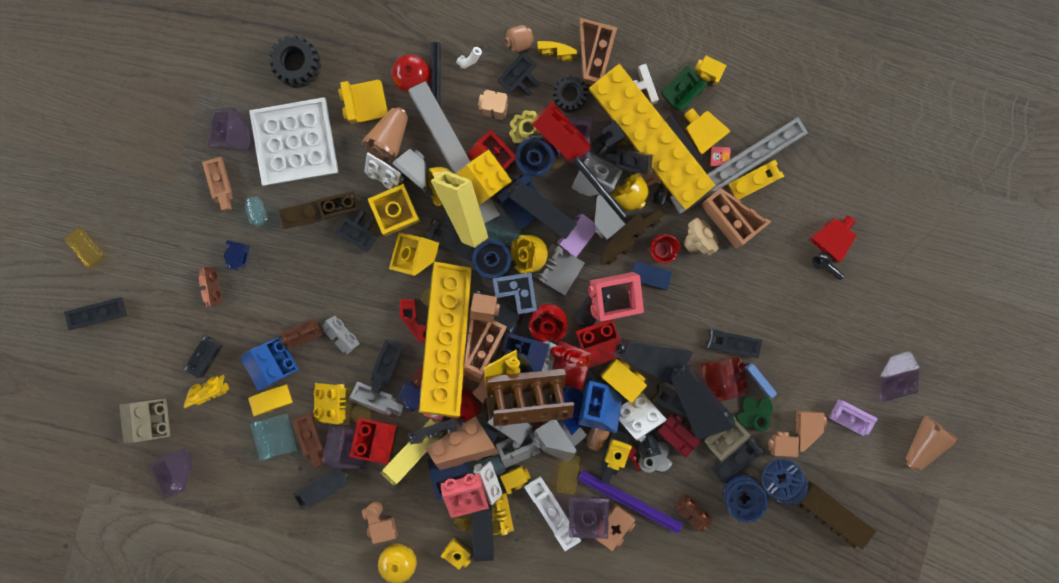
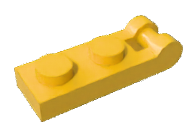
[727,160,784,200]

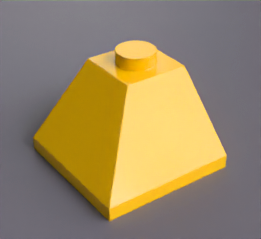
[389,232,439,276]

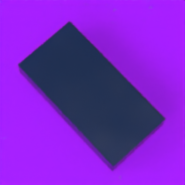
[632,261,672,290]

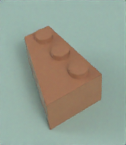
[579,18,617,86]
[700,188,771,249]
[463,319,507,383]
[426,416,499,470]

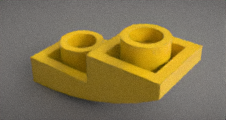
[537,41,577,62]
[248,384,293,417]

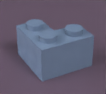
[493,273,537,314]

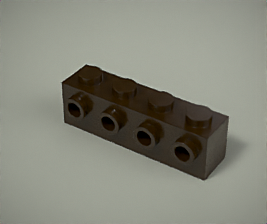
[483,388,564,422]

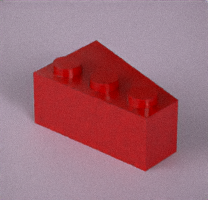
[532,101,591,164]

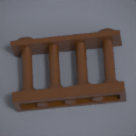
[486,369,574,426]

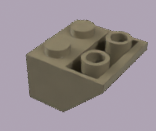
[119,398,170,443]

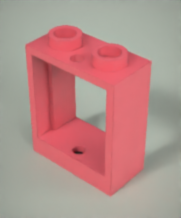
[588,272,644,322]

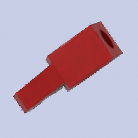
[400,299,427,343]

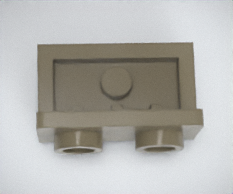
[704,416,751,462]

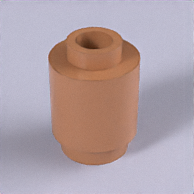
[586,427,610,451]

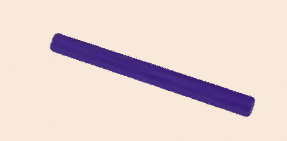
[578,471,682,533]

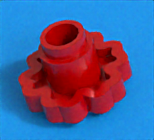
[449,386,481,423]

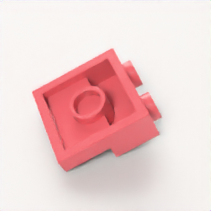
[441,474,489,518]

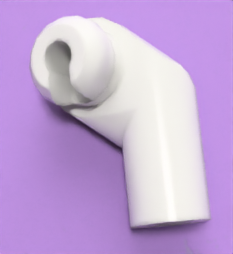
[456,47,482,69]

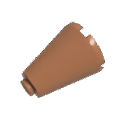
[361,107,408,163]
[905,416,959,471]

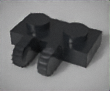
[497,52,540,96]
[334,209,378,252]

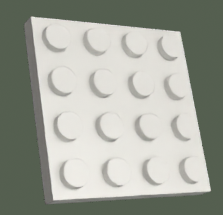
[249,97,339,186]

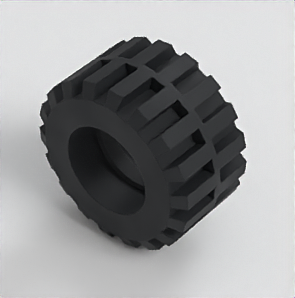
[269,35,321,88]

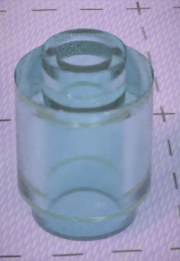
[244,196,268,226]

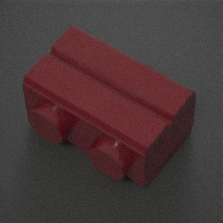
[655,414,701,458]

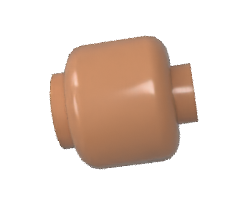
[504,25,534,53]

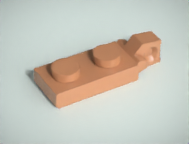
[202,157,233,212]

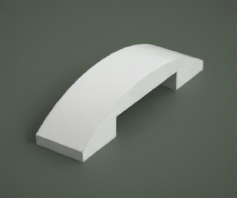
[524,476,581,551]

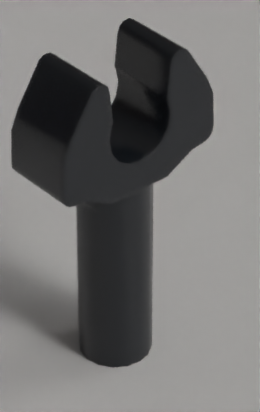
[812,251,844,280]

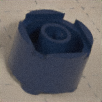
[515,133,559,176]
[472,240,512,279]

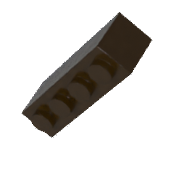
[799,481,876,550]

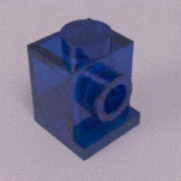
[224,240,250,270]

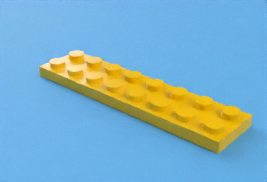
[589,64,716,210]
[419,262,472,418]

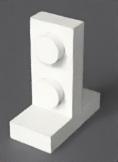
[634,64,659,105]

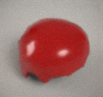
[650,234,681,264]

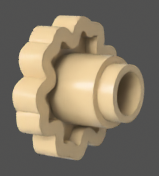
[684,218,719,255]

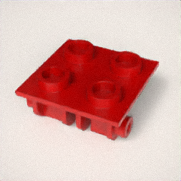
[550,341,592,390]

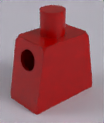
[808,215,856,263]

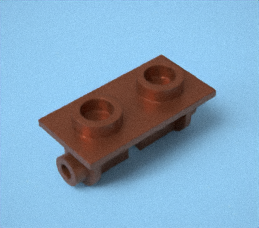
[197,267,223,307]
[281,318,323,350]
[674,493,713,533]

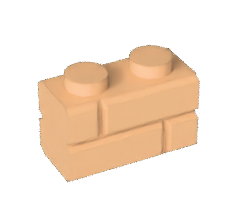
[478,90,508,120]

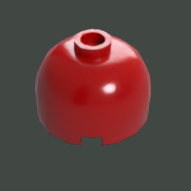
[391,54,430,94]
[529,304,568,342]

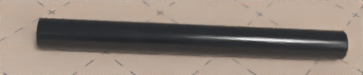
[572,156,627,219]

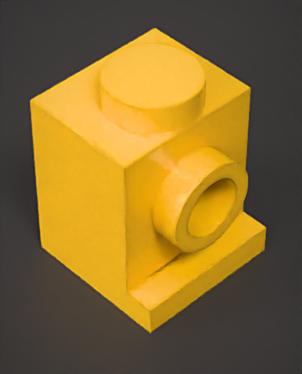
[694,56,727,86]
[604,438,632,470]
[500,465,531,494]
[441,537,472,570]

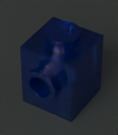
[397,381,421,412]

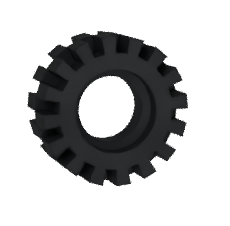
[553,75,587,112]

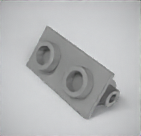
[322,316,360,355]

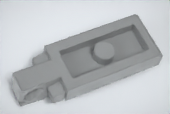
[349,382,404,416]

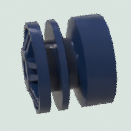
[762,459,808,506]
[722,475,768,523]

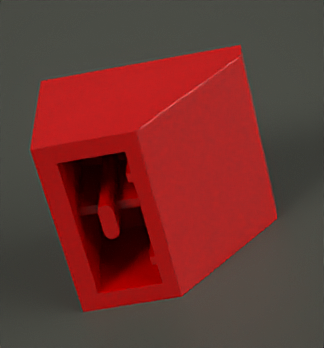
[466,129,516,172]
[576,319,620,368]
[350,418,399,465]

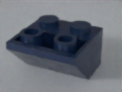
[501,332,549,373]
[427,458,472,500]

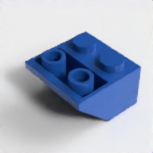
[240,336,299,391]
[578,381,623,433]

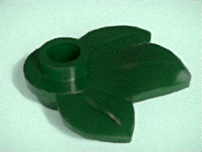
[737,396,773,432]

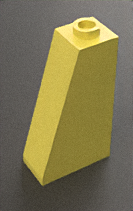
[431,170,488,248]
[380,419,445,486]

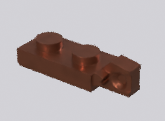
[292,413,324,468]

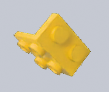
[338,80,388,124]

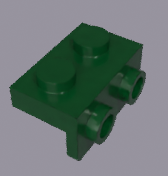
[660,66,708,112]

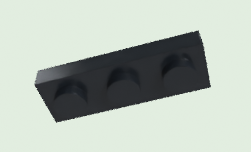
[64,297,127,330]

